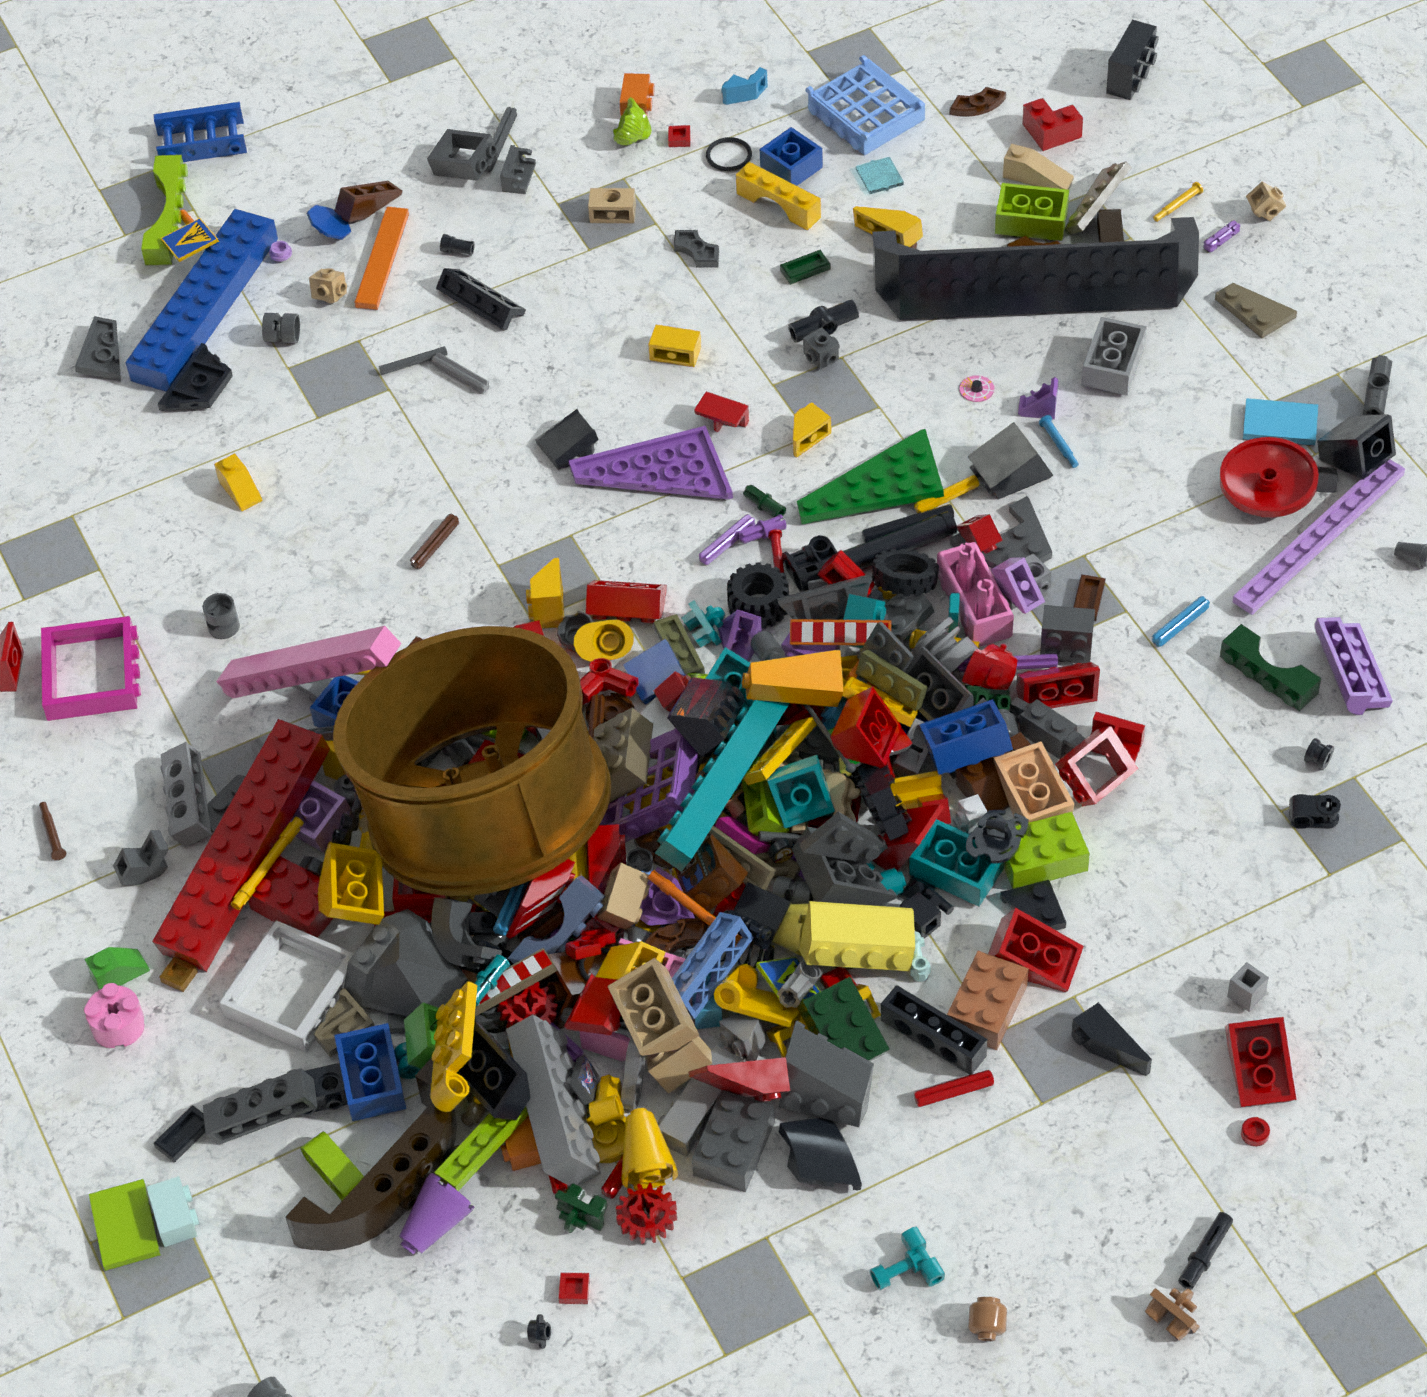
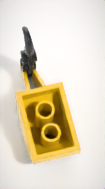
[318,788,384,925]

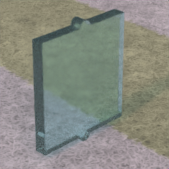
[856,157,904,194]

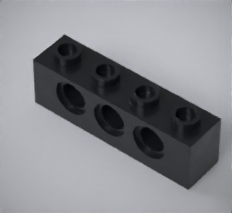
[881,985,988,1075]

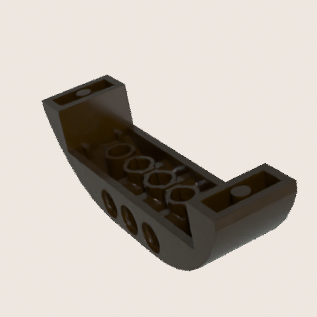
[285,1058,457,1251]

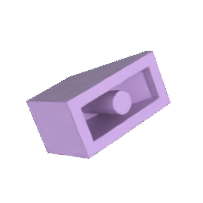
[991,557,1045,614]

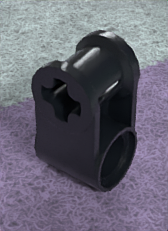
[1289,794,1341,829]

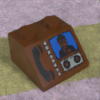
[675,834,748,912]

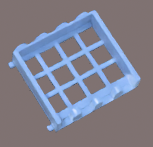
[805,55,925,156]

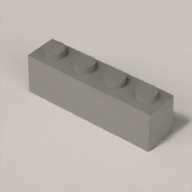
[657,1045,744,1157]

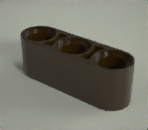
[1097,209,1124,242]

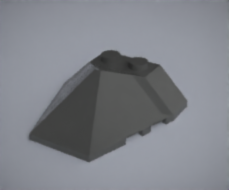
[344,909,469,1024]

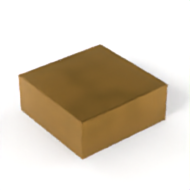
[159,957,198,992]

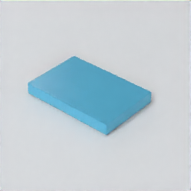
[1243,398,1318,446]

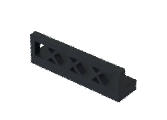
[436,268,526,330]

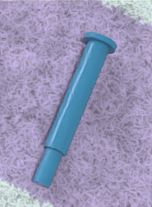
[1039,415,1079,468]

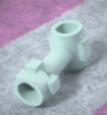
[910,931,931,982]

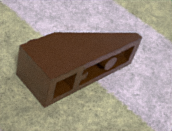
[334,181,403,223]

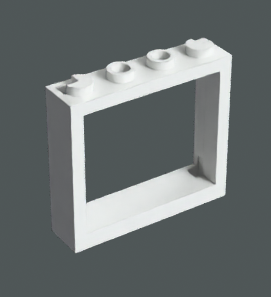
[220,920,354,1053]

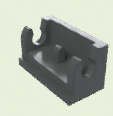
[500,145,536,194]

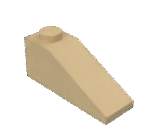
[1003,143,1074,190]

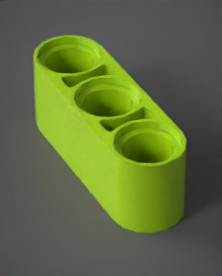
[300,1131,364,1201]

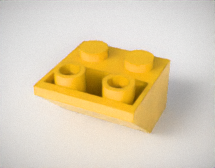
[596,941,666,980]

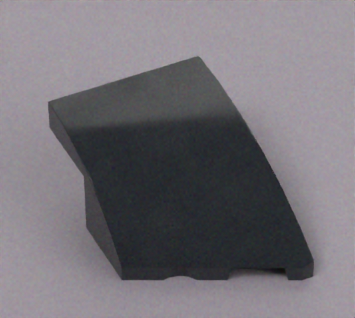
[778,1118,862,1191]

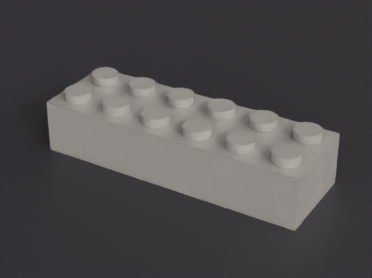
[506,1015,601,1186]

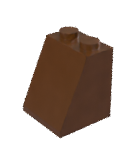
[538,946,607,1029]

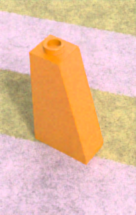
[742,650,843,707]

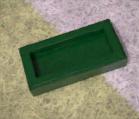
[780,250,831,285]

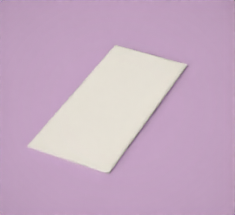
[359,1120,406,1167]

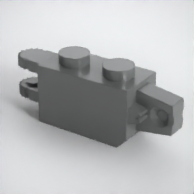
[1009,697,1086,760]

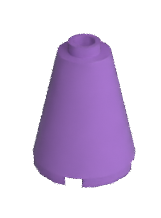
[399,1173,475,1255]

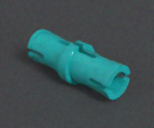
[474,954,510,1007]

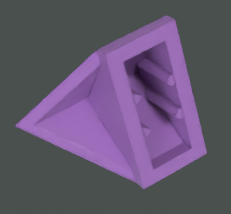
[718,610,762,662]

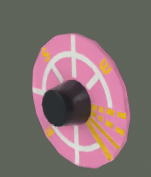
[960,375,994,402]

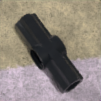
[788,300,859,343]

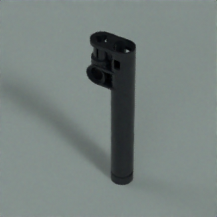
[782,511,957,592]

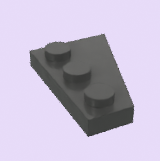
[75,316,121,381]

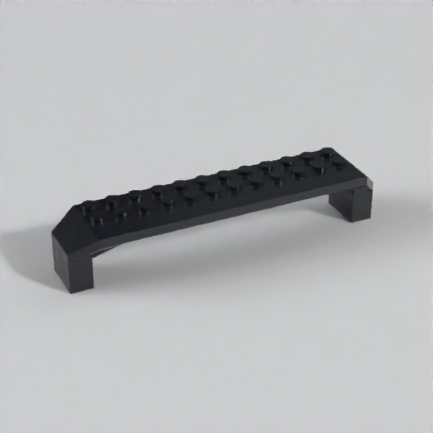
[872,217,1199,320]

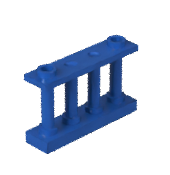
[153,102,247,162]

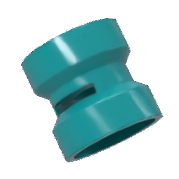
[394,1042,421,1079]

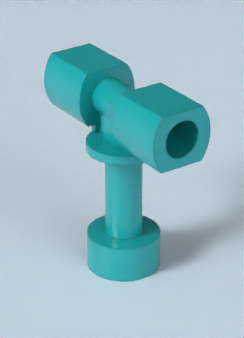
[869,1226,945,1290]

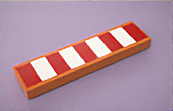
[790,619,891,646]

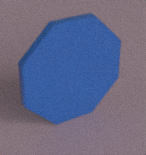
[306,205,351,240]

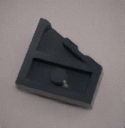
[1000,880,1066,930]

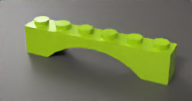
[141,155,188,266]

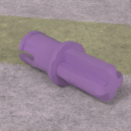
[738,514,787,544]

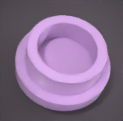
[269,241,292,261]

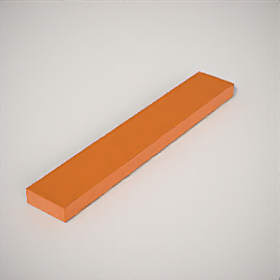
[355,207,409,310]

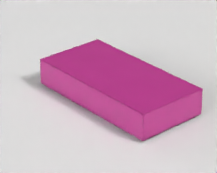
[715,816,771,854]

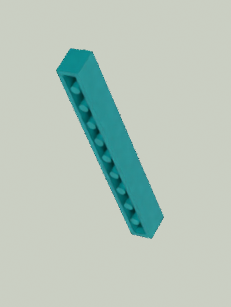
[655,699,790,871]

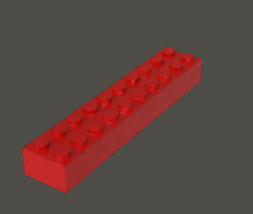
[152,719,330,972]

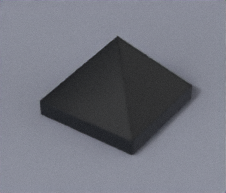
[900,876,936,900]

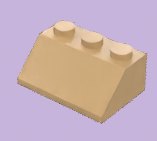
[608,958,700,1056]

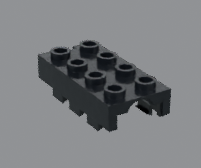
[852,764,912,841]

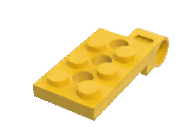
[430,981,477,1112]

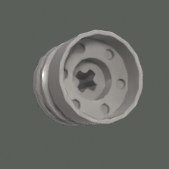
[911,617,979,674]

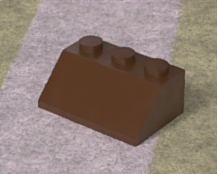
[956,732,1031,812]

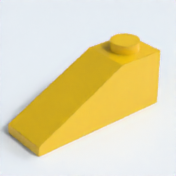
[853,206,923,247]

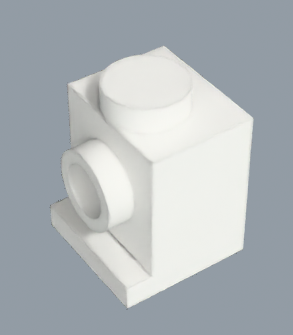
[953,794,987,834]

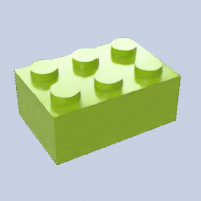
[995,183,1069,241]
[1004,812,1090,889]

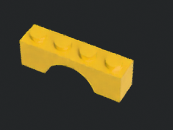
[736,162,821,231]

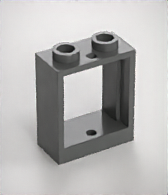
[427,129,498,181]

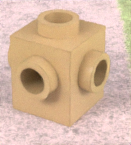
[1246,181,1286,221]
[309,268,347,303]

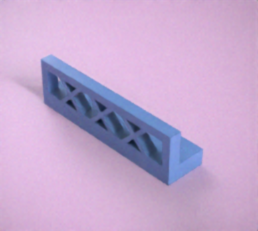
[672,912,754,1020]

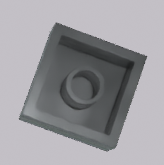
[1040,605,1095,664]

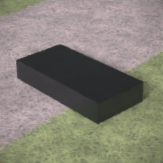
[153,1105,205,1163]

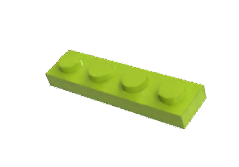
[434,1106,529,1191]

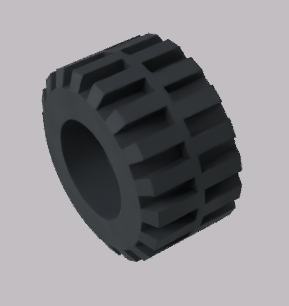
[727,562,789,629]

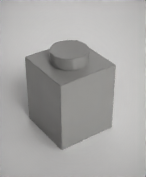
[1227,962,1269,1012]

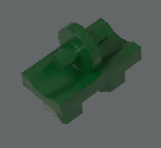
[965,685,1011,710]
[554,1183,608,1233]

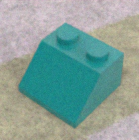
[767,755,835,828]

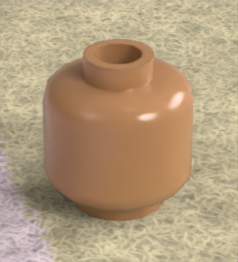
[968,1297,1007,1341]

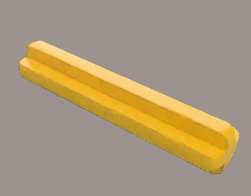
[914,475,980,513]

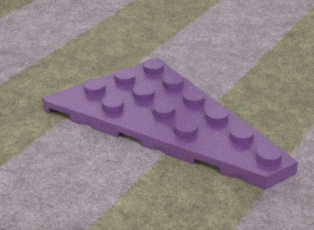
[569,426,733,499]

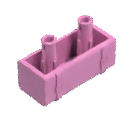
[937,542,1014,647]

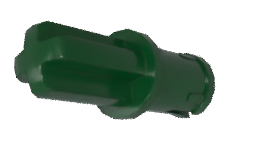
[743,485,786,517]

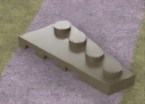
[1065,161,1132,235]

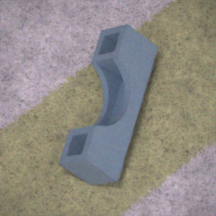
[508,875,606,964]

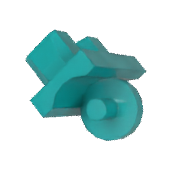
[681,600,725,647]

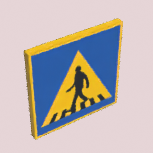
[161,218,219,262]

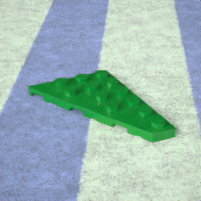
[797,429,944,524]

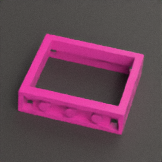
[41,616,141,721]

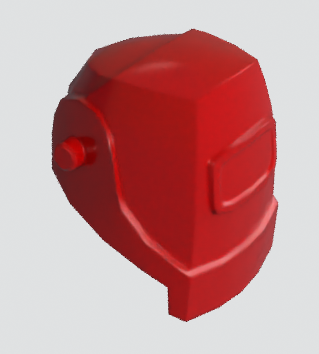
[962,644,1018,690]

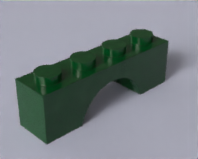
[1220,624,1321,712]

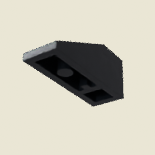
[1071,1002,1152,1076]

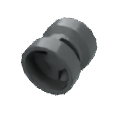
[627,848,654,872]

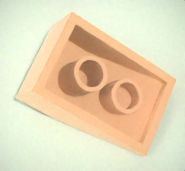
[993,742,1074,825]

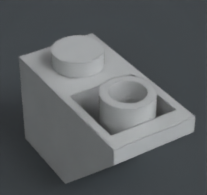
[719,1013,766,1061]

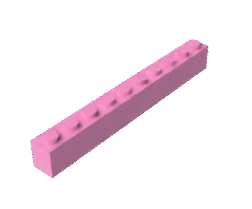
[216,626,402,698]

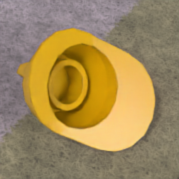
[574,620,634,662]

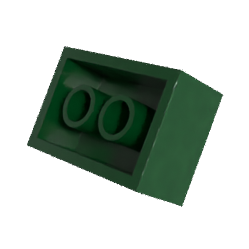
[797,977,890,1062]

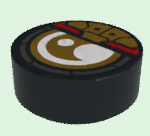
[768,839,794,864]

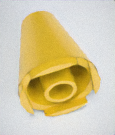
[622,1108,678,1190]

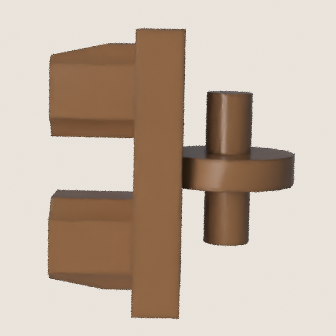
[1145,1288,1200,1341]

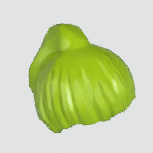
[613,97,652,146]

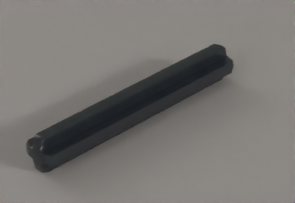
[862,504,954,542]

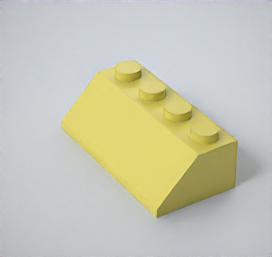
[799,901,915,971]

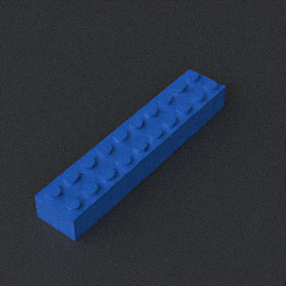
[125,209,278,392]

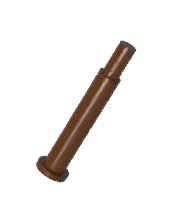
[39,802,67,860]

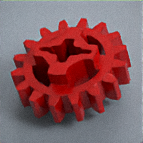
[497,982,558,1029]
[616,1183,677,1244]

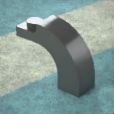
[431,898,502,970]

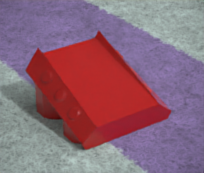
[564,973,622,1036]

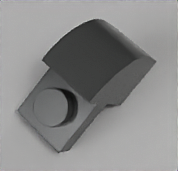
[113,830,169,885]

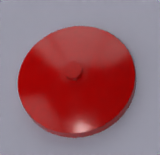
[1220,437,1319,518]

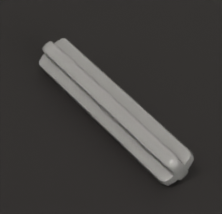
[432,353,490,393]

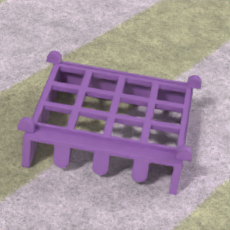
[600,728,699,843]

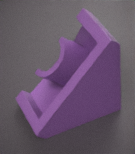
[1018,377,1059,420]
[640,867,695,926]

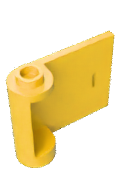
[714,964,801,1027]

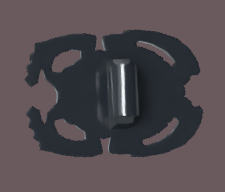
[966,809,1029,863]

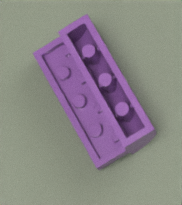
[1314,617,1393,715]

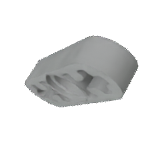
[621,1037,646,1110]

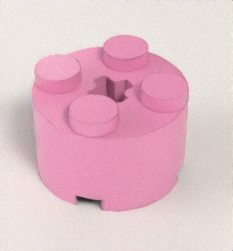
[84,983,145,1048]

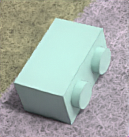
[147,1176,200,1247]

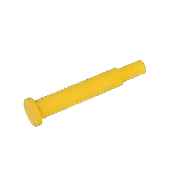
[1153,182,1203,222]

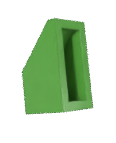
[85,947,150,990]

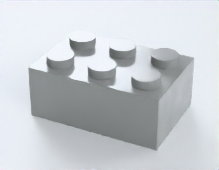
[1081,317,1147,395]

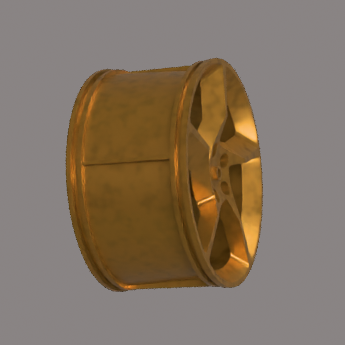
[333,626,611,896]

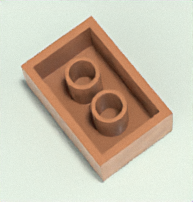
[947,951,1028,1050]

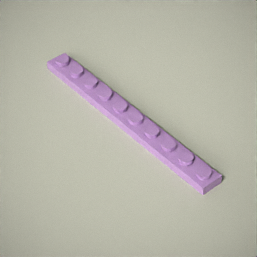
[1233,459,1405,615]

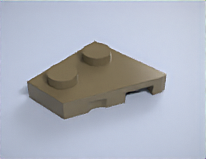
[314,988,375,1058]

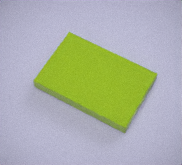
[89,1179,161,1271]

